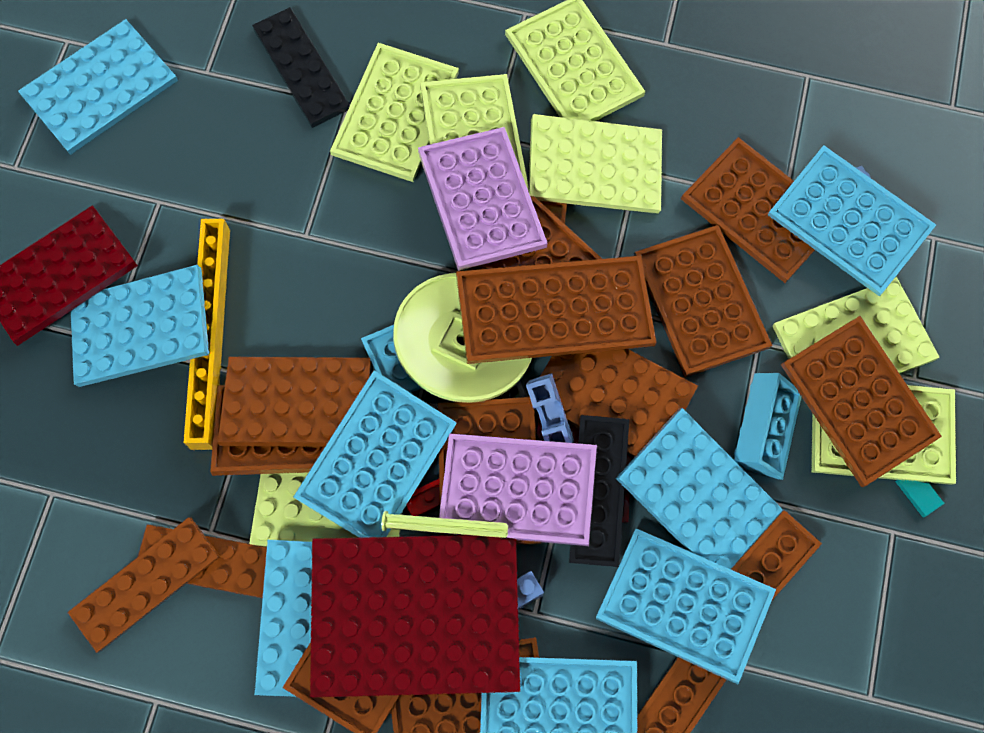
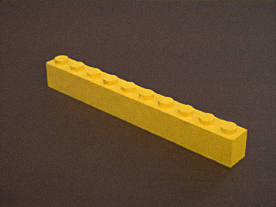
[184,219,230,450]

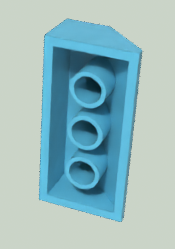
[734,373,801,480]

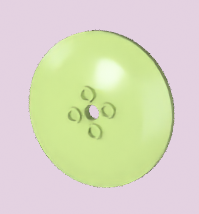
[393,273,532,403]

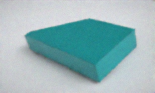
[895,480,944,518]

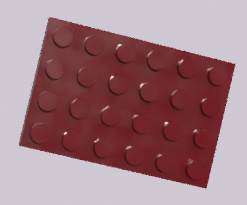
[0,205,138,346]

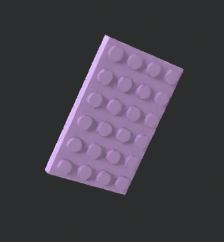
[418,127,548,271]
[439,434,597,546]

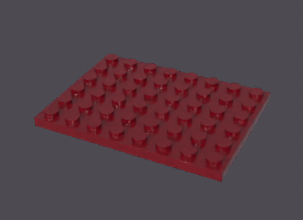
[310,535,520,697]

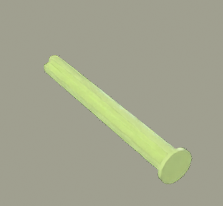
[382,511,508,538]

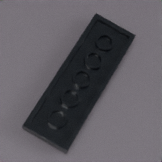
[252,7,350,128]
[569,415,629,567]

